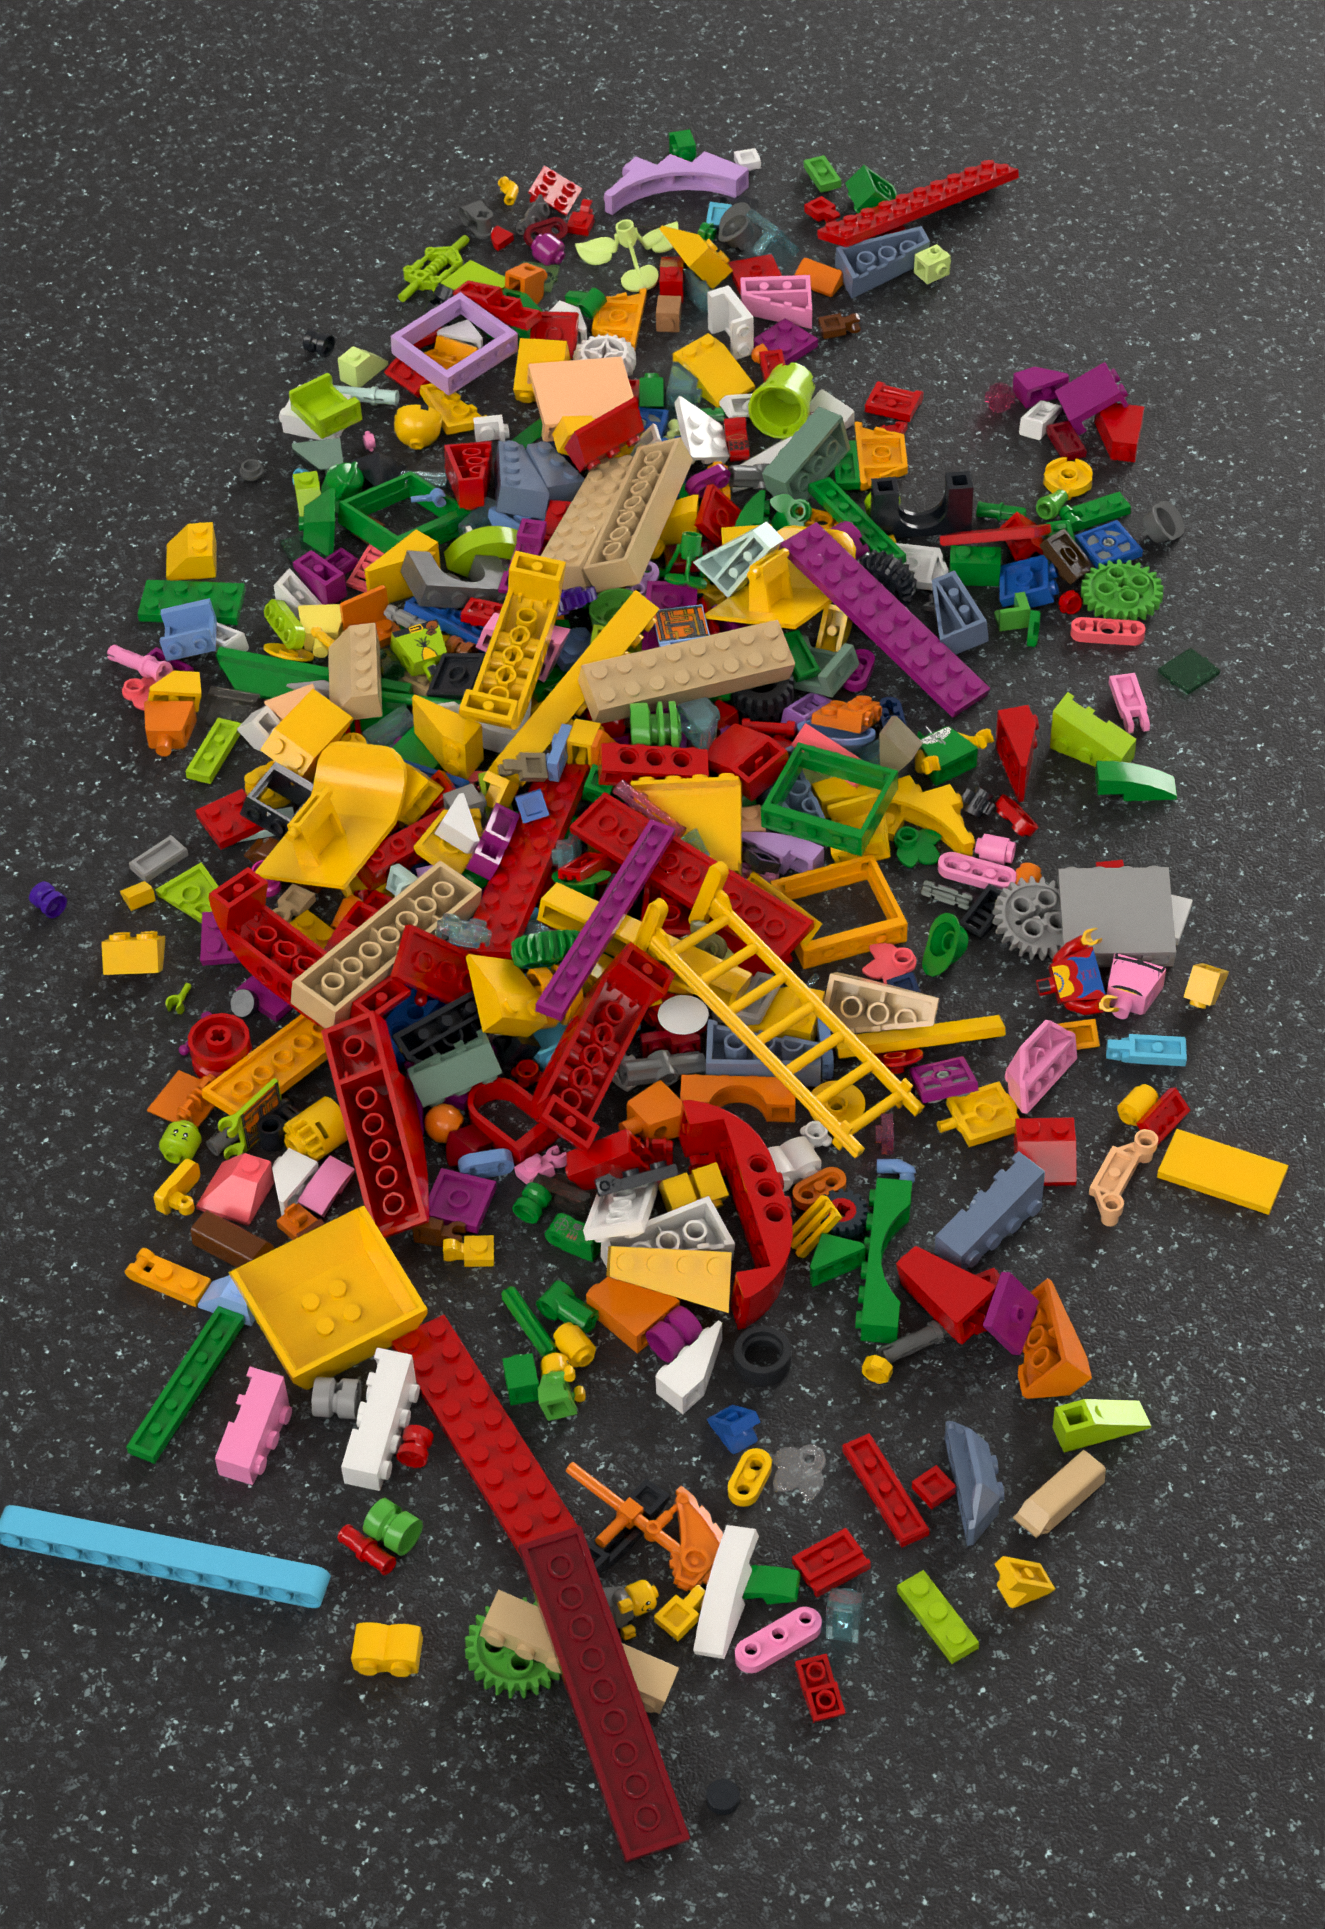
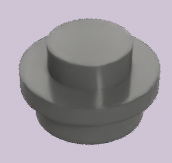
[240,459,264,481]

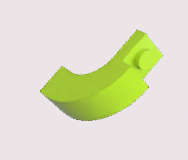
[444,526,518,578]

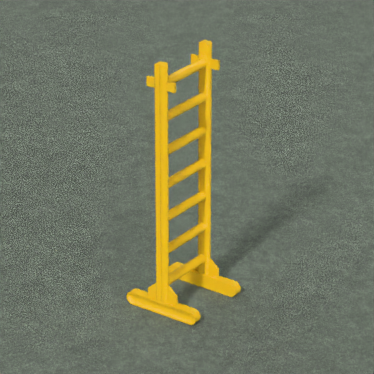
[633,861,925,1158]

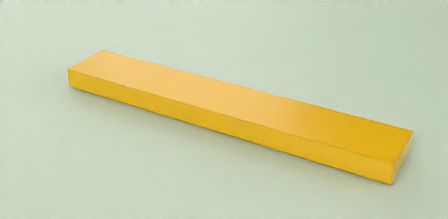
[834,1015,1005,1059]

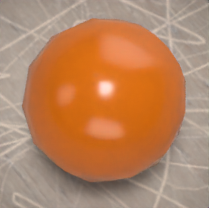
[425,1103,464,1144]

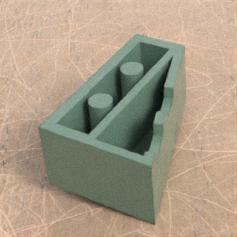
[408,1029,502,1107]

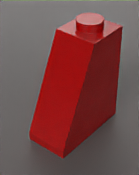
[1094,403,1144,462]
[565,1129,656,1190]

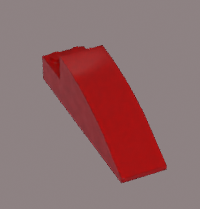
[321,1010,429,1239]

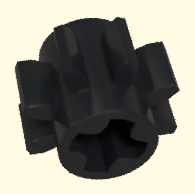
[961,785,995,818]

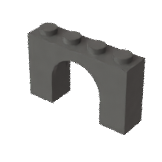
[400,550,507,609]

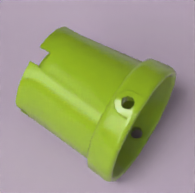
[748,362,815,439]

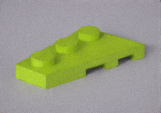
[155,862,219,924]

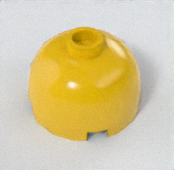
[394,405,442,450]

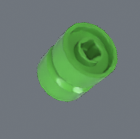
[363,1498,423,1556]

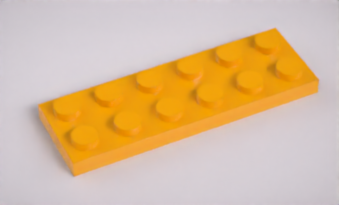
[202,1014,328,1115]

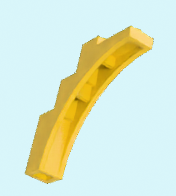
[811,775,976,857]

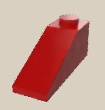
[660,257,684,303]

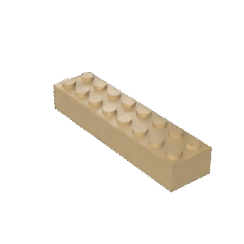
[583,437,693,592]
[541,455,634,590]
[578,620,795,724]
[291,861,482,1028]

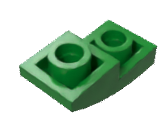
[742,1565,801,1605]

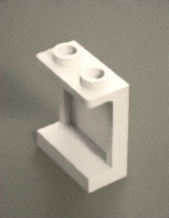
[708,285,754,360]

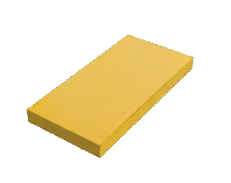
[1157,1129,1288,1215]

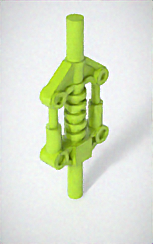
[398,235,469,302]

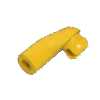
[498,176,519,206]

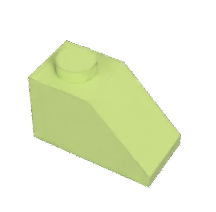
[338,346,389,387]

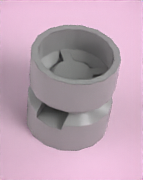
[312,1376,362,1420]

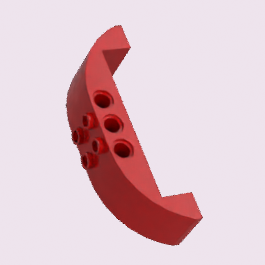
[209,867,411,1029]
[530,942,675,1151]
[678,1100,793,1329]

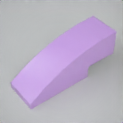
[742,832,824,875]

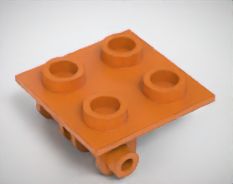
[147,1070,216,1128]

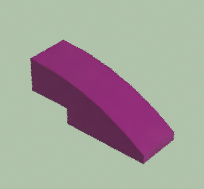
[466,803,520,881]

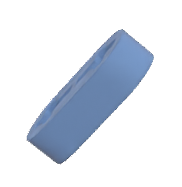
[458,1149,514,1178]

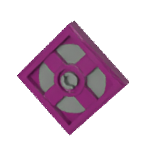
[909,1056,979,1103]

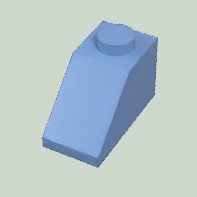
[198,1275,255,1326]

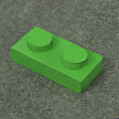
[804,155,841,192]

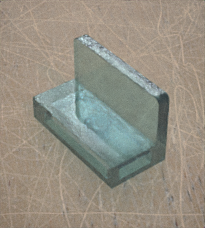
[362,704,414,747]

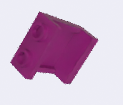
[1055,362,1129,436]

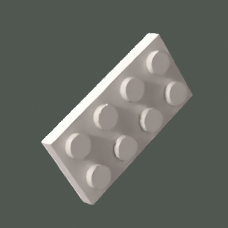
[583,1181,658,1242]

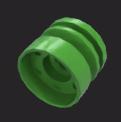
[589,588,643,634]
[630,701,681,748]

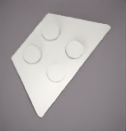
[674,396,729,464]
[896,543,948,590]

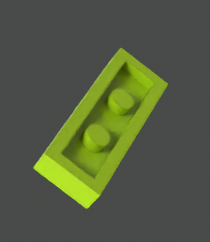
[186,718,242,784]
[897,1570,979,1664]

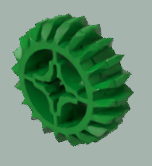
[511,929,580,969]

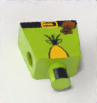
[390,619,447,682]

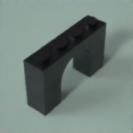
[870,471,974,538]

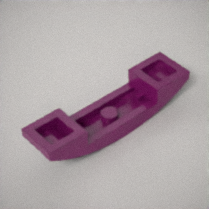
[498,518,547,594]

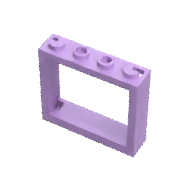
[391,292,518,396]

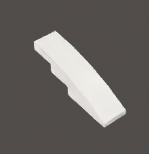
[693,1525,759,1659]

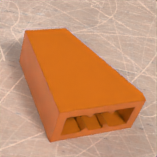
[586,1277,680,1354]

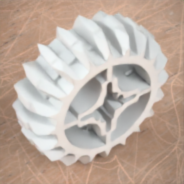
[573,333,636,376]

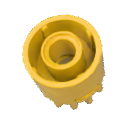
[283,1096,348,1161]

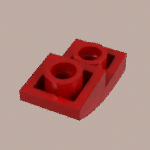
[794,1653,846,1723]

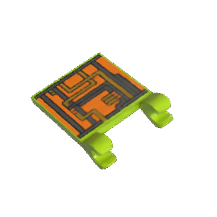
[218,1078,282,1160]

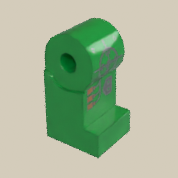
[545,1213,601,1262]

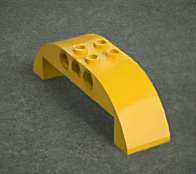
[459,551,566,730]

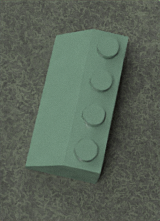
[762,407,851,501]

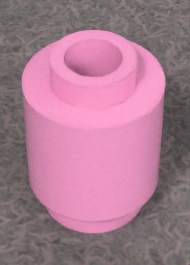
[975,834,1016,865]

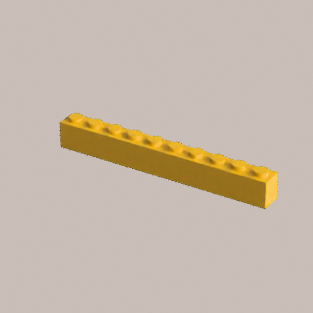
[488,590,659,787]

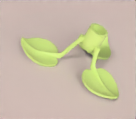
[575,219,678,292]

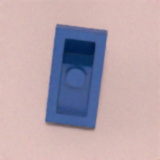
[707,1405,760,1454]

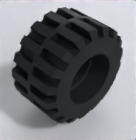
[729,677,794,723]

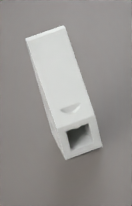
[656,1320,722,1414]

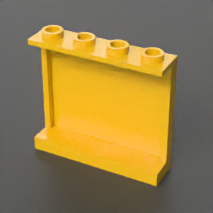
[631,773,742,876]

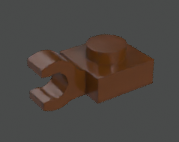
[818,313,861,339]
[412,1217,467,1247]

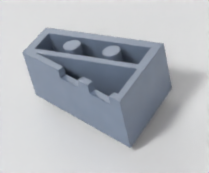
[932,570,989,655]

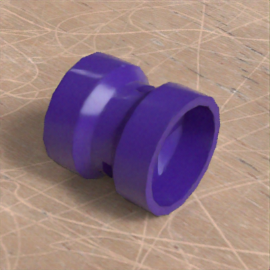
[29,881,67,918]

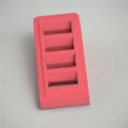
[346,544,384,593]

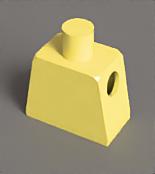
[298,604,343,658]

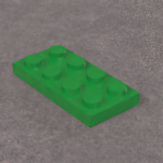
[138,580,246,625]

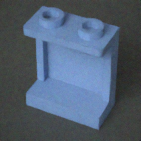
[160,598,217,662]

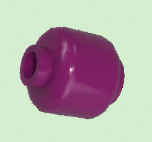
[531,233,565,267]

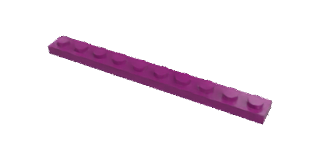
[535,819,675,1021]

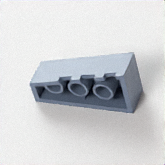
[835,226,930,299]

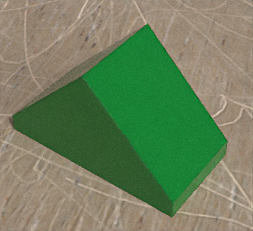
[810,1233,866,1287]

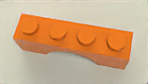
[680,1074,796,1122]

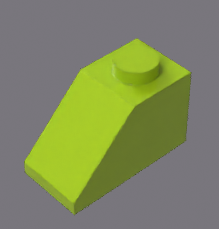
[293,471,321,516]

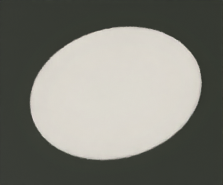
[658,995,709,1034]

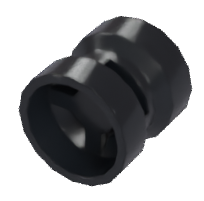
[303,328,335,357]

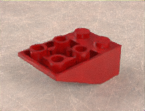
[704,723,789,802]

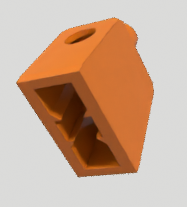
[505,263,548,304]
[144,701,197,756]
[619,1080,682,1145]

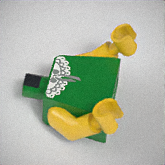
[914,726,994,786]

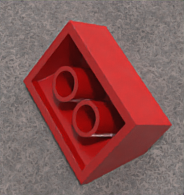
[564,397,645,472]

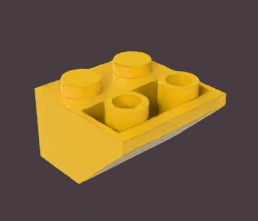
[102,931,165,975]

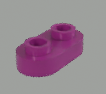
[685,464,731,498]
[842,649,875,692]

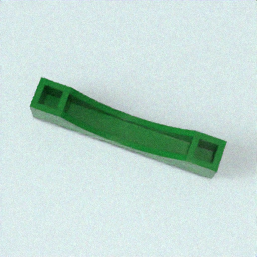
[855,1178,912,1344]

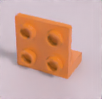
[340,585,401,648]

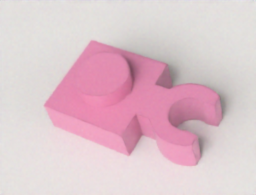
[514,1145,567,1184]

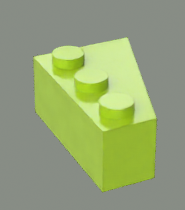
[1050,692,1136,767]

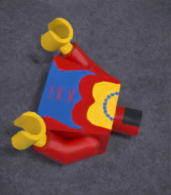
[1036,928,1119,1015]

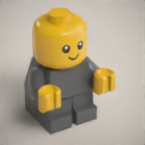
[603,1580,659,1640]

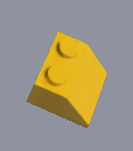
[166,522,217,581]

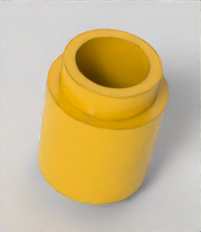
[1117,1084,1158,1126]
[553,1322,596,1367]

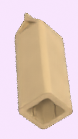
[1013,1450,1106,1538]

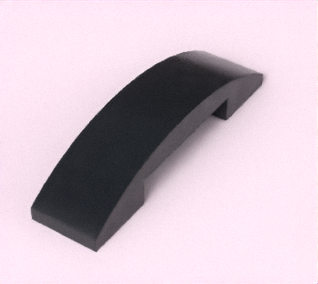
[585,1479,670,1575]

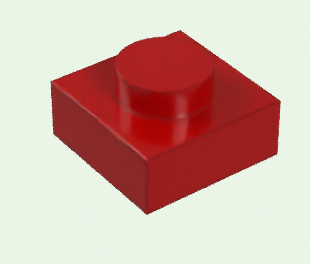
[912,1465,956,1509]

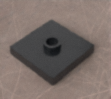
[426,653,486,700]

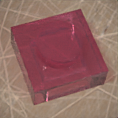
[875,1114,894,1154]

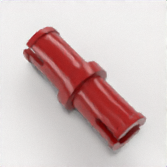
[337,1524,396,1575]

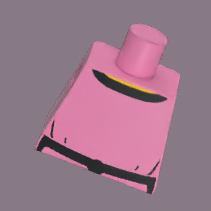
[1107,953,1166,1019]

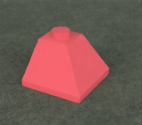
[196,1153,275,1226]

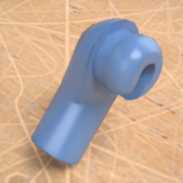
[877,1159,916,1184]

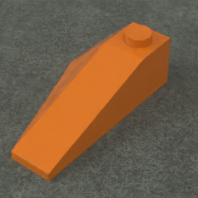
[1018,1278,1092,1399]

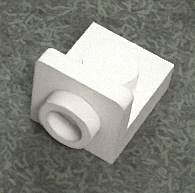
[473,415,510,442]

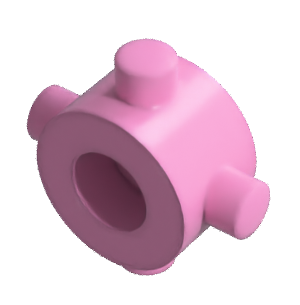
[363,431,376,451]

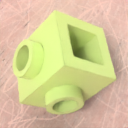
[914,244,951,284]

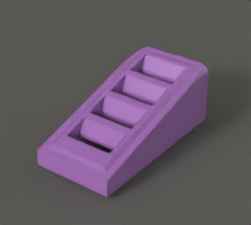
[781,692,832,735]

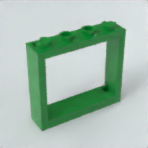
[338,471,472,554]
[761,742,898,856]

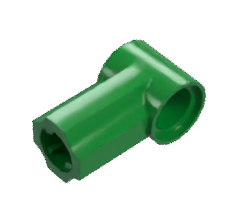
[565,287,607,319]
[536,1280,599,1333]

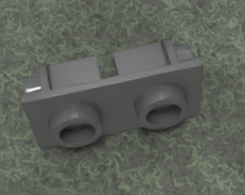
[516,194,551,239]

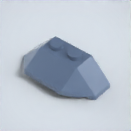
[944,1421,1004,1546]

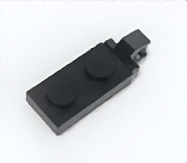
[594,1160,679,1197]

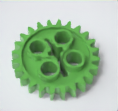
[1081,559,1164,621]
[465,1597,560,1699]

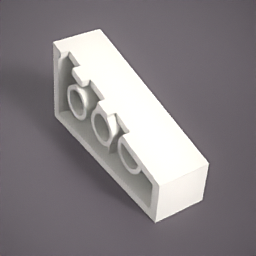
[601,1196,735,1279]
[341,1348,420,1491]

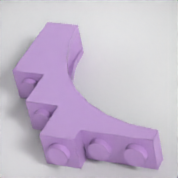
[604,151,749,215]

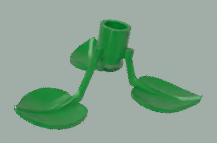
[645,531,712,589]

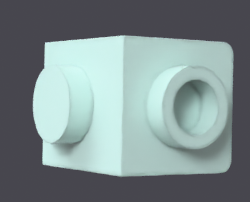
[386,863,418,897]

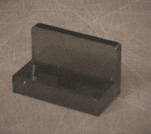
[204,686,262,727]
[533,1172,597,1219]

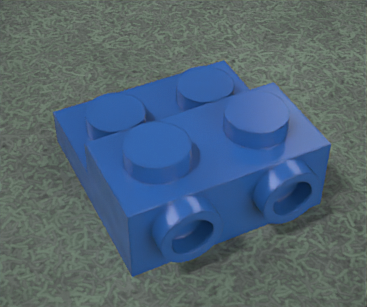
[1000,555,1059,608]

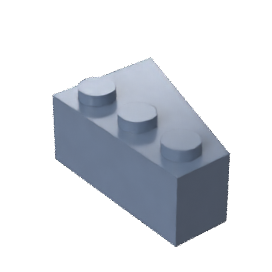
[526,441,585,511]

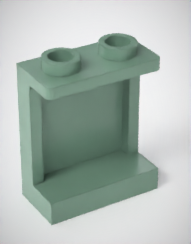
[791,635,860,697]

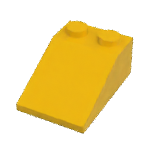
[659,226,733,289]
[673,333,755,407]
[364,530,441,604]
[260,688,354,782]
[412,695,484,780]
[466,954,548,1038]
[746,987,825,1042]

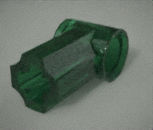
[380,648,405,681]

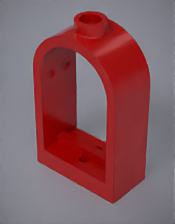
[467,1078,561,1165]

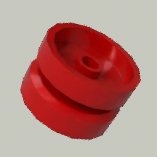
[188,1013,253,1079]

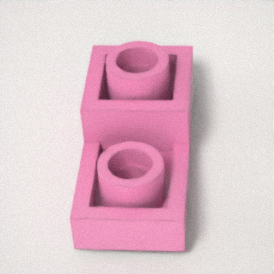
[297,1155,355,1217]

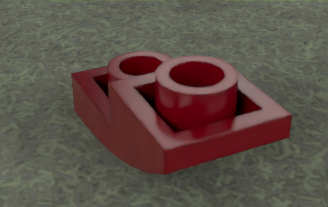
[640,1031,701,1058]

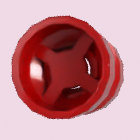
[396,1425,434,1468]

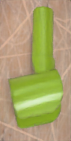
[165,983,192,1014]

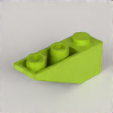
[1052,1399,1151,1453]

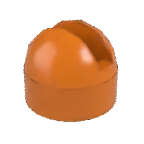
[751,343,768,364]

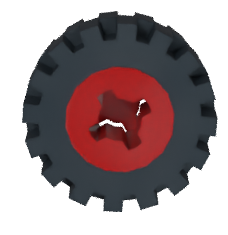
[821,1189,868,1241]

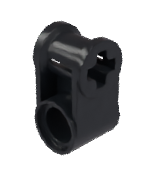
[257,1098,302,1152]

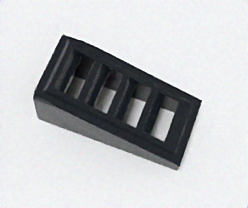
[959,883,1002,940]

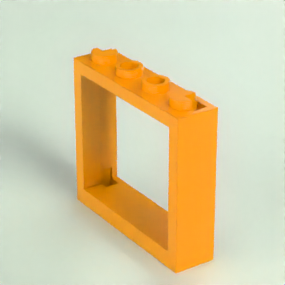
[770,854,908,969]

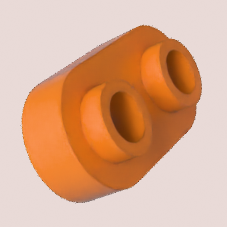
[793,1167,846,1211]

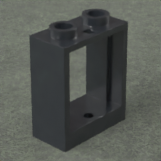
[240,761,314,839]

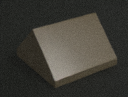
[879,716,923,772]

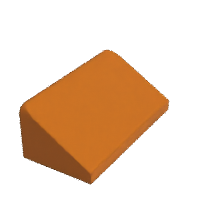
[794,258,843,297]

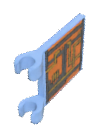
[654,604,710,647]

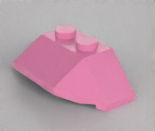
[1005,1020,1077,1114]

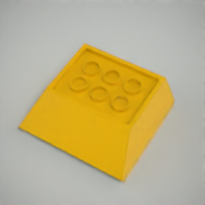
[228,1206,427,1390]

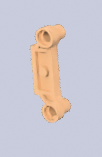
[1089,1129,1158,1227]

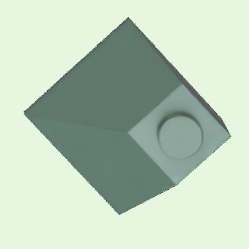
[292,438,343,475]

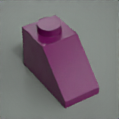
[1012,366,1069,408]
[293,550,347,605]

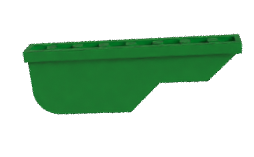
[216,646,414,745]

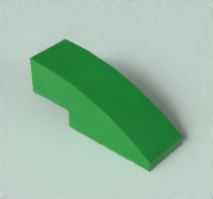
[1095,761,1177,801]

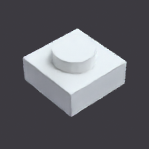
[734,148,761,171]

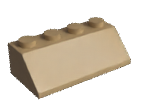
[328,623,382,720]

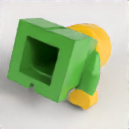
[538,1353,586,1421]

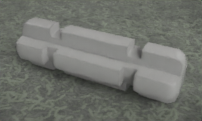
[384,604,427,628]

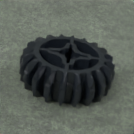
[857,549,917,607]

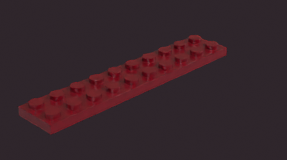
[518,1526,690,1863]

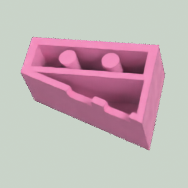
[741,275,812,329]
[215,1367,292,1485]

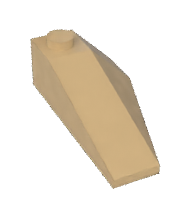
[824,972,940,1034]

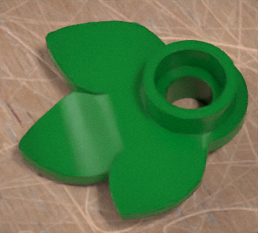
[770,494,812,532]
[894,826,942,868]

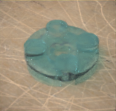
[435,913,492,948]

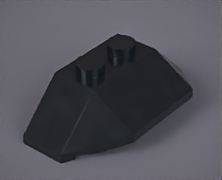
[392,990,494,1064]

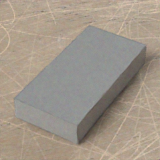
[129,835,188,882]

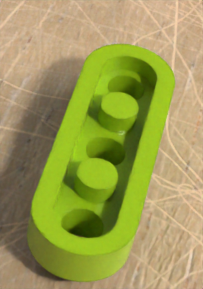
[264,599,305,650]

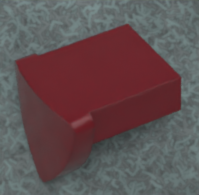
[446,1124,494,1166]

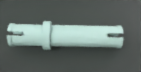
[333,385,399,406]

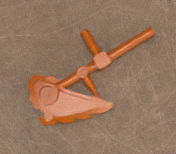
[566,1462,723,1591]

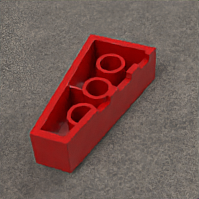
[444,441,493,510]

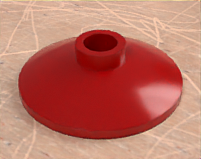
[874,1048,923,1074]

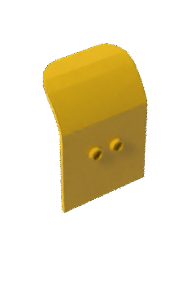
[705,525,856,629]
[255,741,407,890]

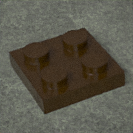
[1039,528,1095,584]

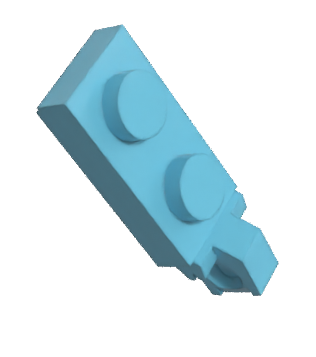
[1106,1034,1187,1066]

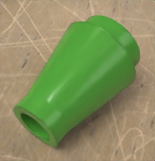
[1036,489,1068,520]

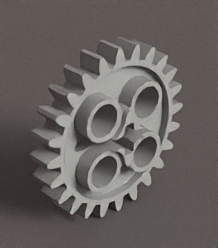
[992,876,1063,961]

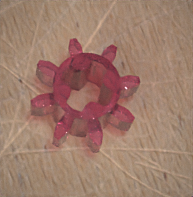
[985,382,1015,412]

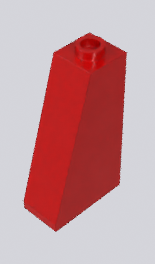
[896,1246,996,1344]

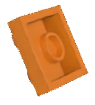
[811,695,882,734]

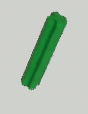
[501,1286,557,1358]

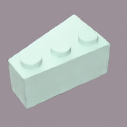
[693,522,784,598]

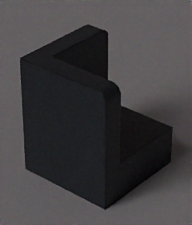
[492,1034,542,1066]

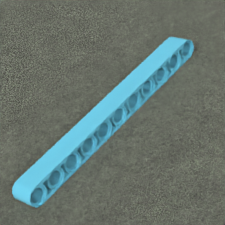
[0,1505,331,1608]

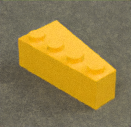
[606,1246,732,1313]

